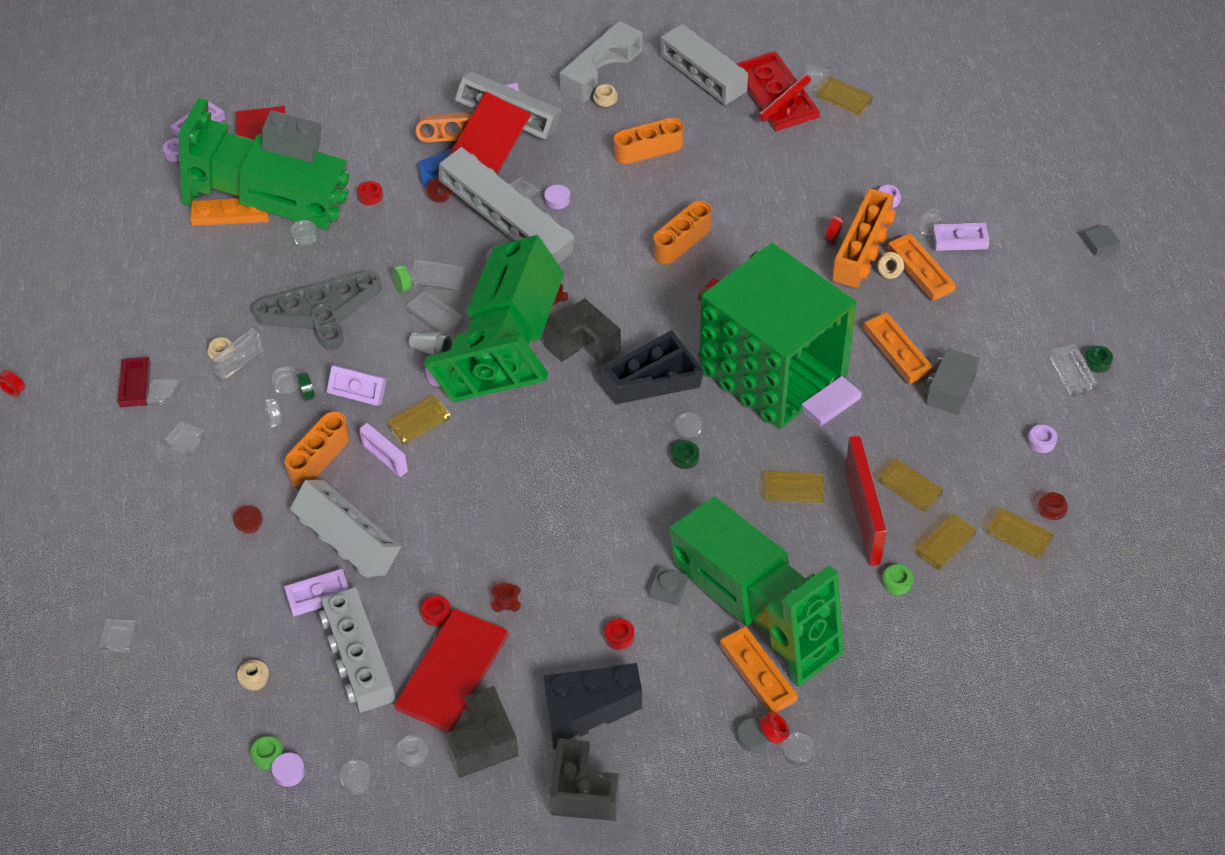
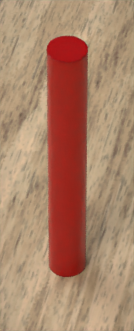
[758,74,811,122]

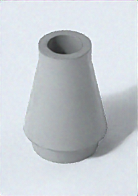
[409,332,452,355]

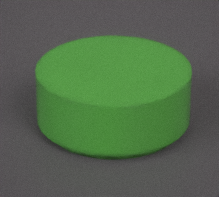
[391,265,412,293]
[882,564,913,595]
[250,736,284,770]

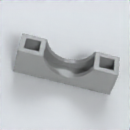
[559,21,642,103]

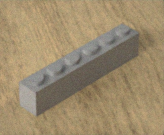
[439,147,575,264]

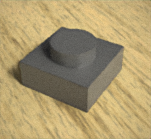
[649,567,688,606]

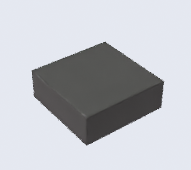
[1083,225,1121,256]

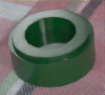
[1083,345,1113,373]
[296,372,315,402]
[671,440,699,469]

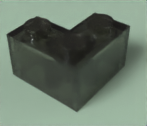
[543,298,621,364]
[445,686,519,778]
[550,739,620,821]

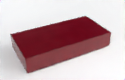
[117,357,151,407]

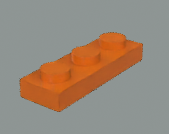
[190,198,270,226]
[887,233,956,301]
[863,312,933,384]
[720,626,798,712]

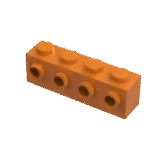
[833,188,896,289]

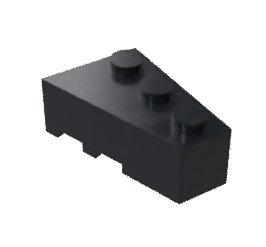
[601,330,704,404]
[544,663,642,749]

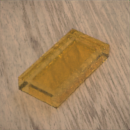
[817,77,873,116]
[387,396,450,445]
[878,458,943,513]
[765,471,824,504]
[986,507,1055,560]
[916,513,977,571]

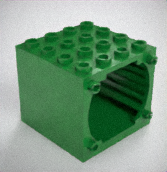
[698,242,857,430]

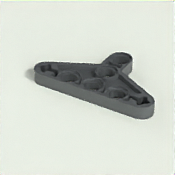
[252,271,382,349]

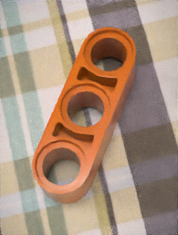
[416,112,474,142]
[614,118,684,164]
[654,201,712,264]
[284,412,350,487]

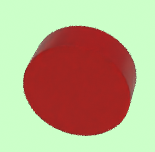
[357,181,383,206]
[824,215,844,243]
[0,370,26,397]
[420,595,451,627]
[604,618,635,650]
[760,711,790,745]

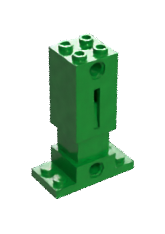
[178,98,350,231]
[424,234,564,403]
[669,496,844,687]

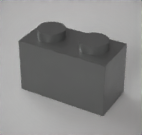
[262,110,321,163]
[924,348,980,415]

